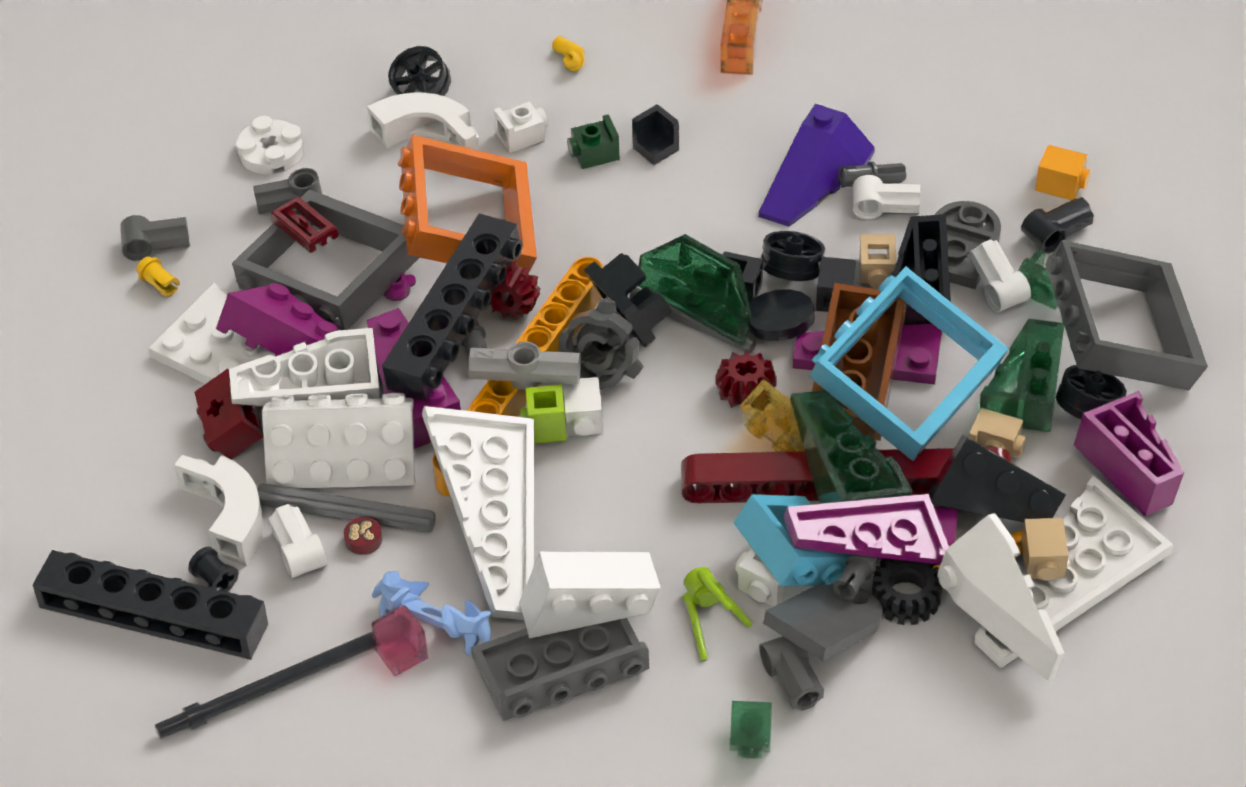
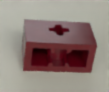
[194,368,264,460]

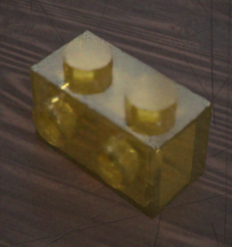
[739,379,825,452]

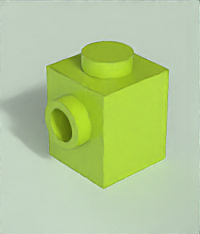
[520,385,567,444]

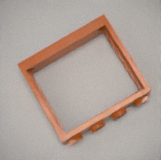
[397,135,537,272]

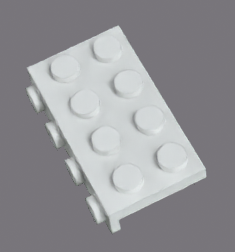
[262,393,416,488]

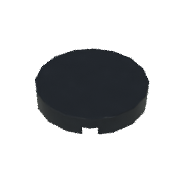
[744,289,815,341]

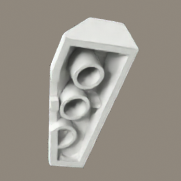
[229,328,379,407]
[937,513,1065,681]

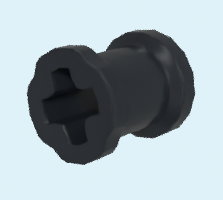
[188,546,239,592]

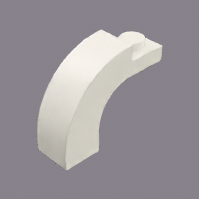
[367,92,479,150]
[174,455,264,566]

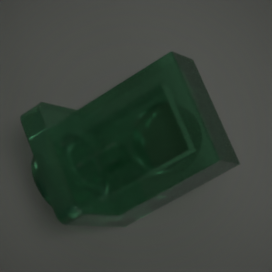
[1018,249,1058,310]
[730,701,772,759]

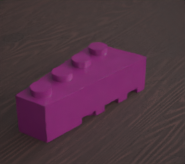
[367,308,461,449]

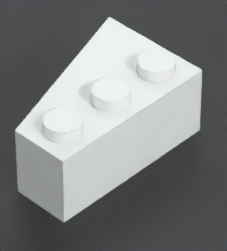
[519,552,660,638]

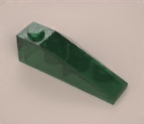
[790,390,912,504]

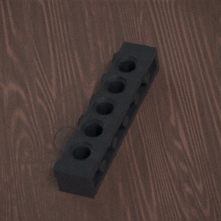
[382,213,522,401]
[32,550,268,660]

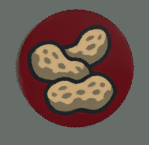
[344,517,382,555]

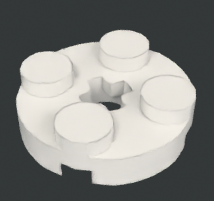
[236,116,303,174]

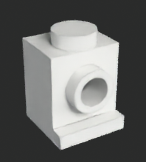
[494,102,548,153]

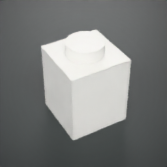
[562,377,603,437]

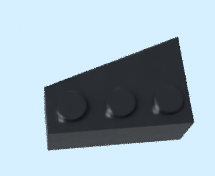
[890,214,951,326]
[928,434,1066,523]

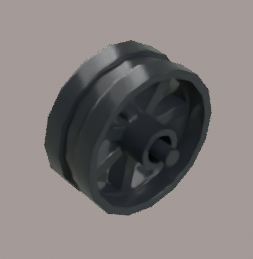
[388,46,451,96]
[760,231,826,281]
[1055,365,1127,420]

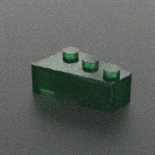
[978,318,1064,432]

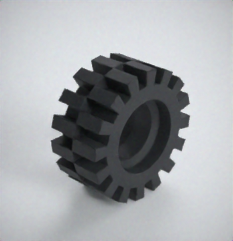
[872,558,942,625]

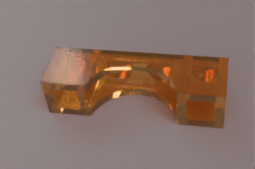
[720,0,763,75]

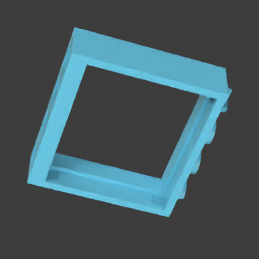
[810,266,1009,461]

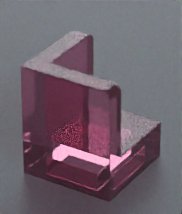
[371,605,428,676]

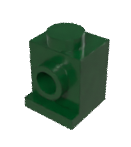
[567,114,620,169]

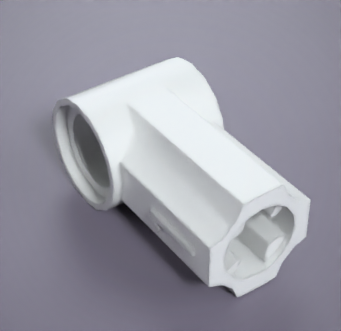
[853,175,920,220]
[968,239,1031,313]
[268,504,328,578]

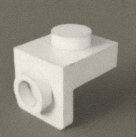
[735,548,785,607]

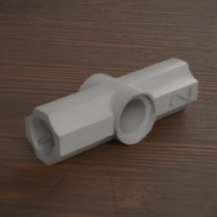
[468,342,581,390]

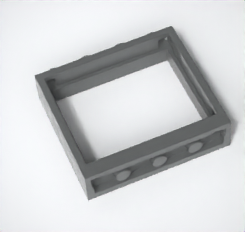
[232,189,420,330]
[1045,240,1208,390]

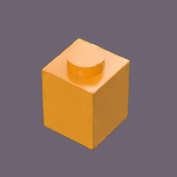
[1035,145,1090,200]

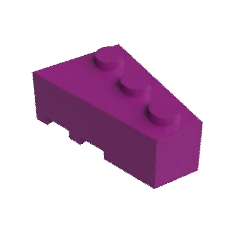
[216,283,338,357]
[1073,391,1184,516]

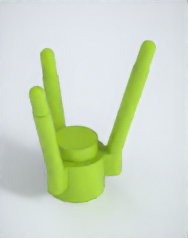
[682,567,752,661]

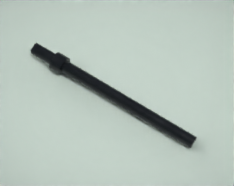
[154,632,377,739]

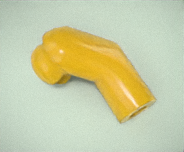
[552,36,585,72]

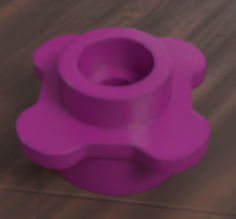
[383,273,416,301]

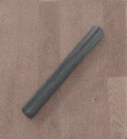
[257,483,436,533]

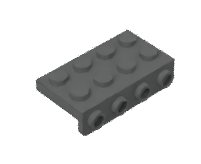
[471,618,649,722]

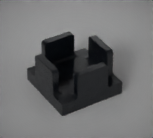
[584,253,672,347]

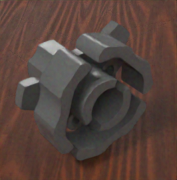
[559,299,644,390]

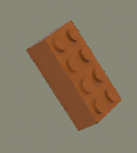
[808,283,906,441]

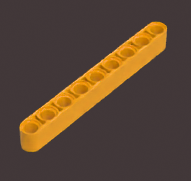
[432,257,603,497]

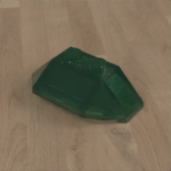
[638,234,752,347]

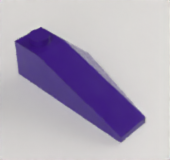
[758,103,875,227]

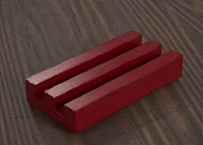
[270,196,339,253]

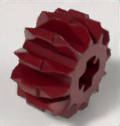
[490,260,541,320]
[715,350,777,411]

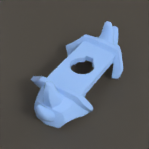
[372,571,491,655]

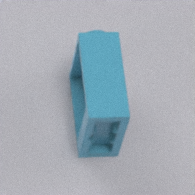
[733,494,850,586]

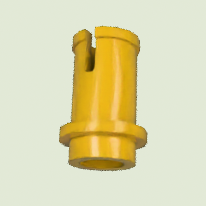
[136,257,180,297]

